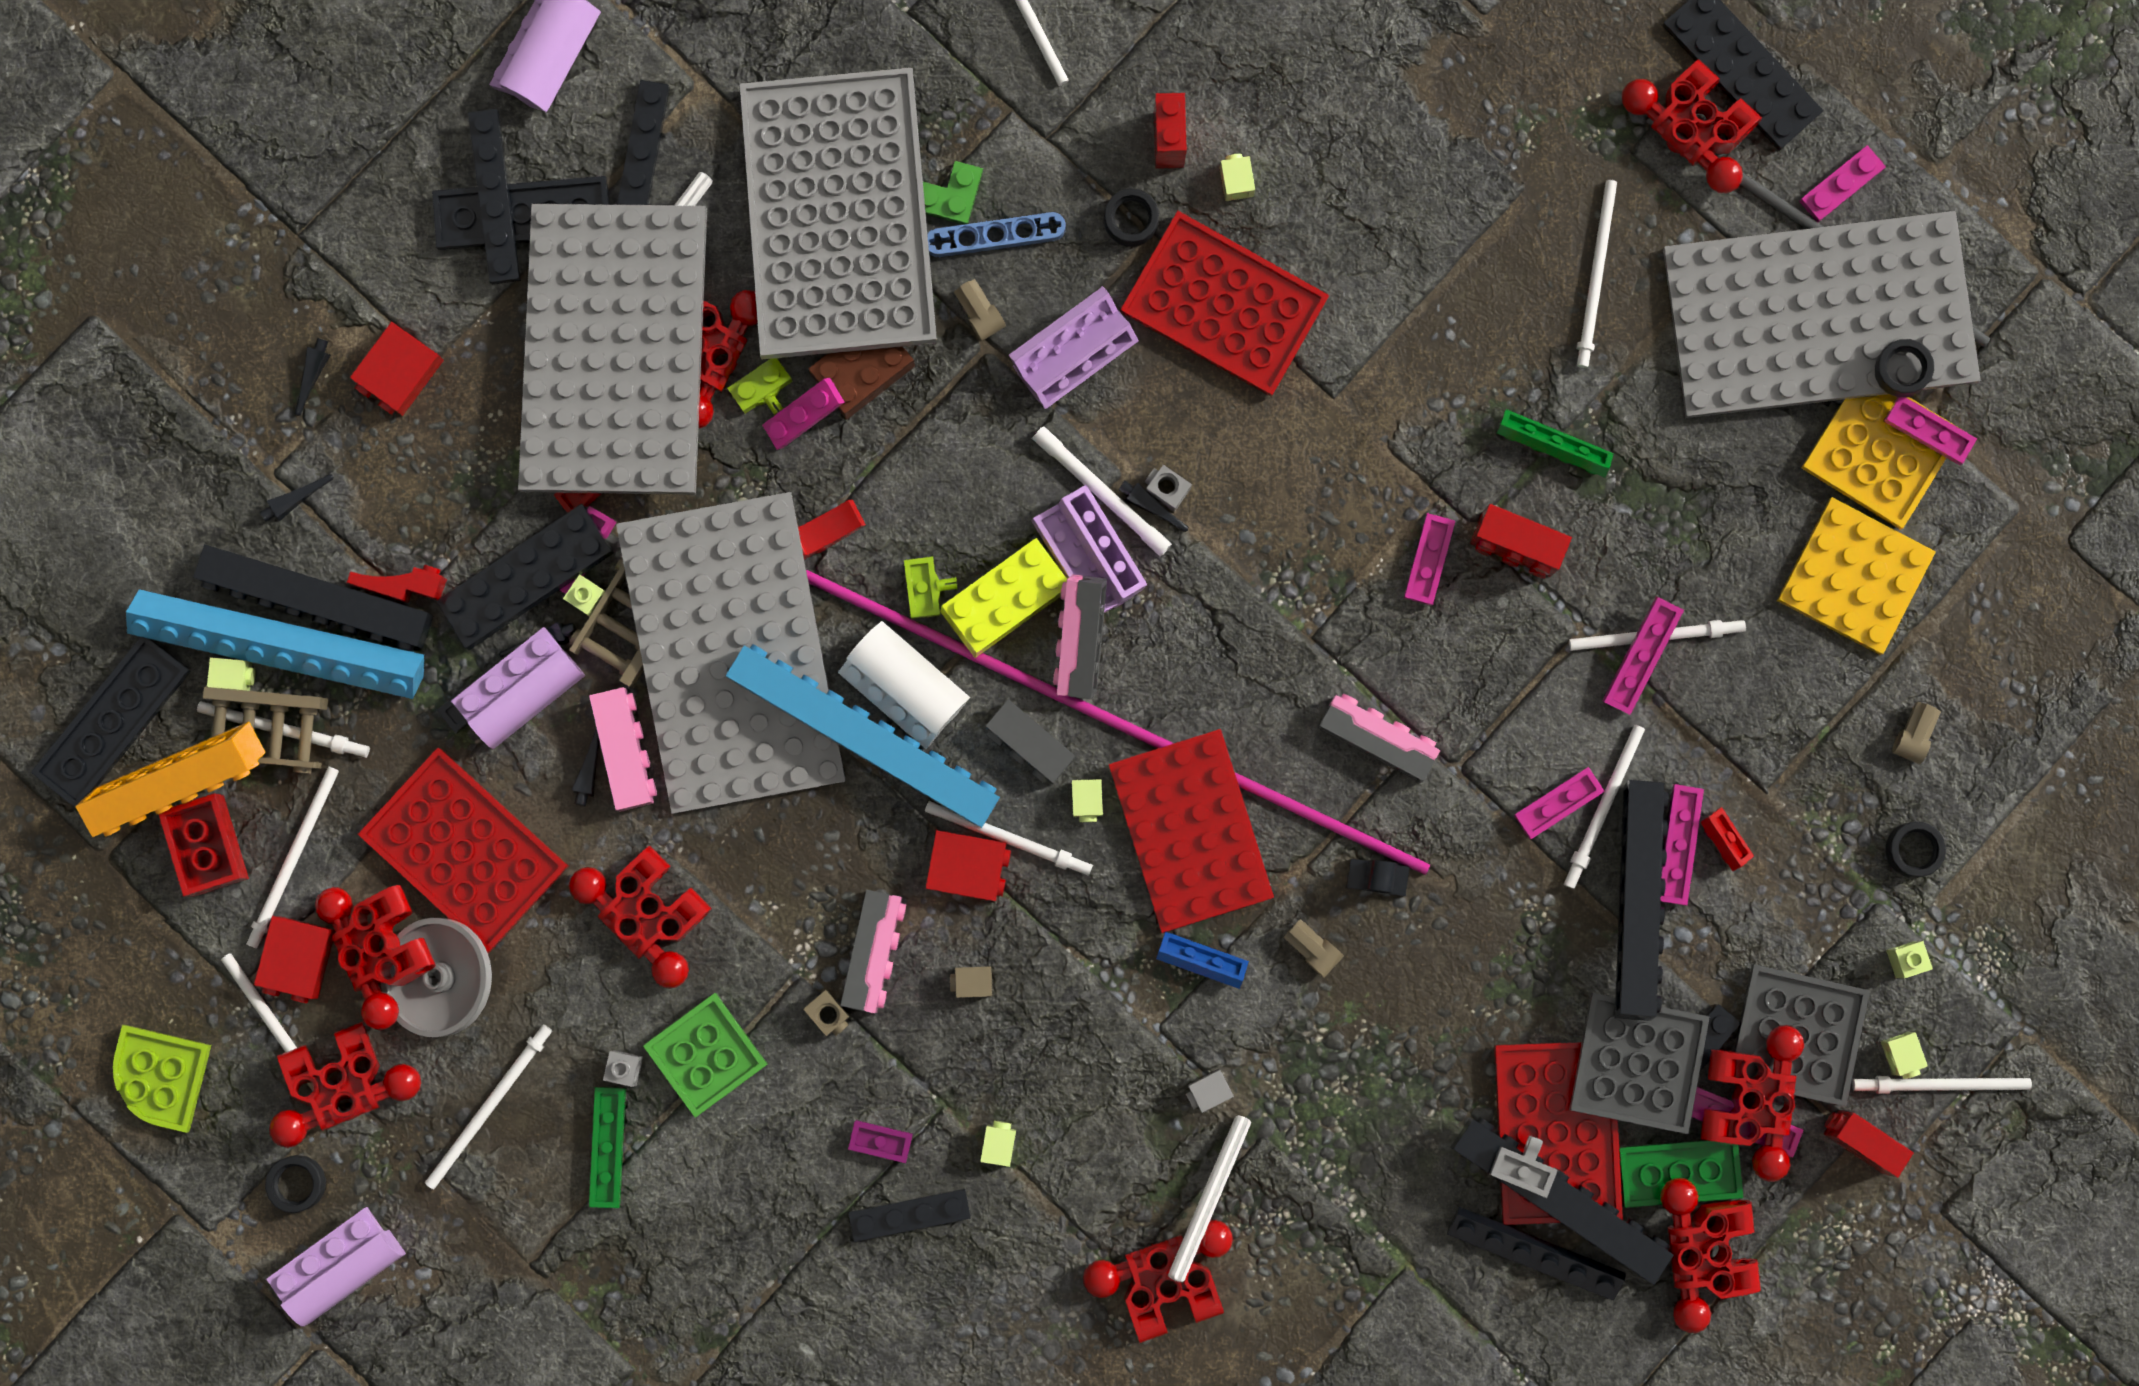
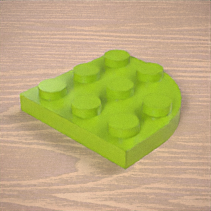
[113,1025,211,1133]

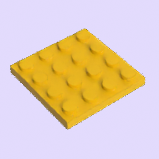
[1801,394,1962,530]
[1777,497,1936,655]

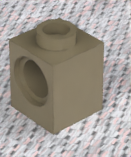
[950,967,993,998]
[803,990,851,1036]

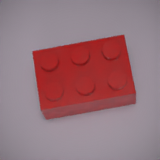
[1469,504,1572,578]
[159,793,249,897]

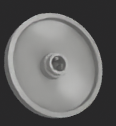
[381,918,492,1037]

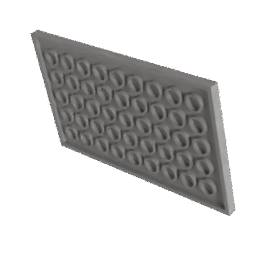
[740,68,937,360]
[518,204,707,495]
[1663,211,1981,418]
[616,492,846,814]

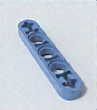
[928,212,1066,257]

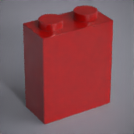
[1154,93,1187,169]
[350,321,444,416]
[926,830,1011,902]
[254,916,335,1003]
[1823,1110,1914,1178]

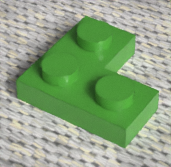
[923,161,983,225]

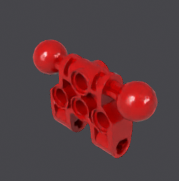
[1622,59,1762,194]
[699,290,758,429]
[569,845,712,989]
[315,885,436,1030]
[269,1022,421,1148]
[1701,1025,1804,1182]
[1660,1178,1761,1333]
[1083,1220,1233,1343]

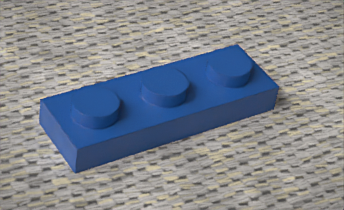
[1156,932,1249,989]

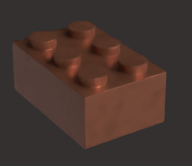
[809,346,915,419]

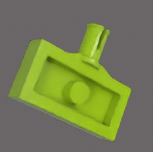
[727,358,793,416]
[904,557,958,619]

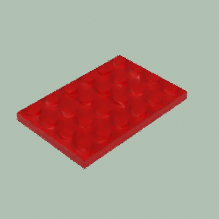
[1120,211,1329,397]
[1109,729,1274,933]
[358,747,569,954]
[1494,1042,1623,1225]

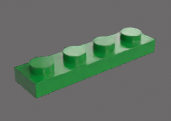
[1497,409,1614,478]
[589,1087,626,1208]

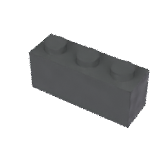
[986,699,1076,785]

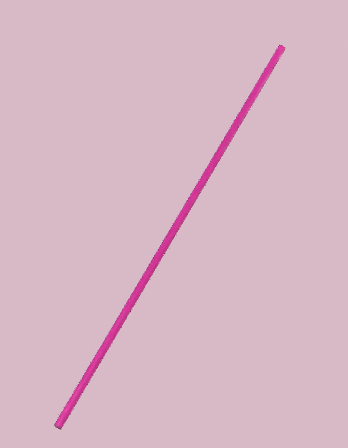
[806,570,1430,875]

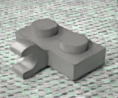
[1489,1136,1558,1198]

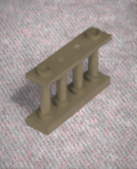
[569,556,644,689]
[203,687,328,774]

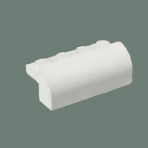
[838,621,970,749]

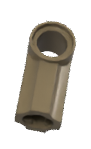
[954,279,1006,342]
[1892,702,1941,765]
[1283,919,1344,978]

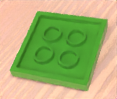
[643,993,768,1118]

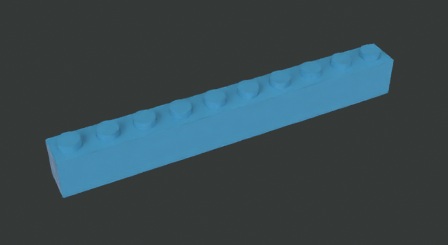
[126,590,424,699]
[726,644,1000,828]

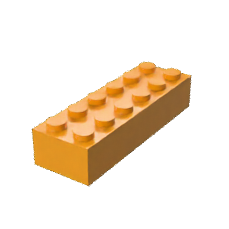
[75,722,266,837]

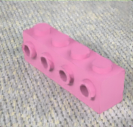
[589,687,657,812]

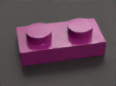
[848,1120,913,1163]

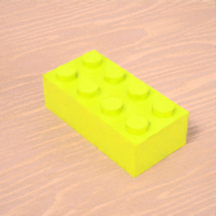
[940,538,1067,658]

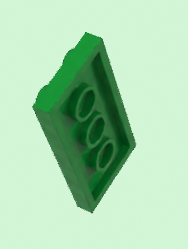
[1619,1140,1743,1208]

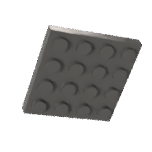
[1734,964,1870,1107]
[1569,993,1710,1134]

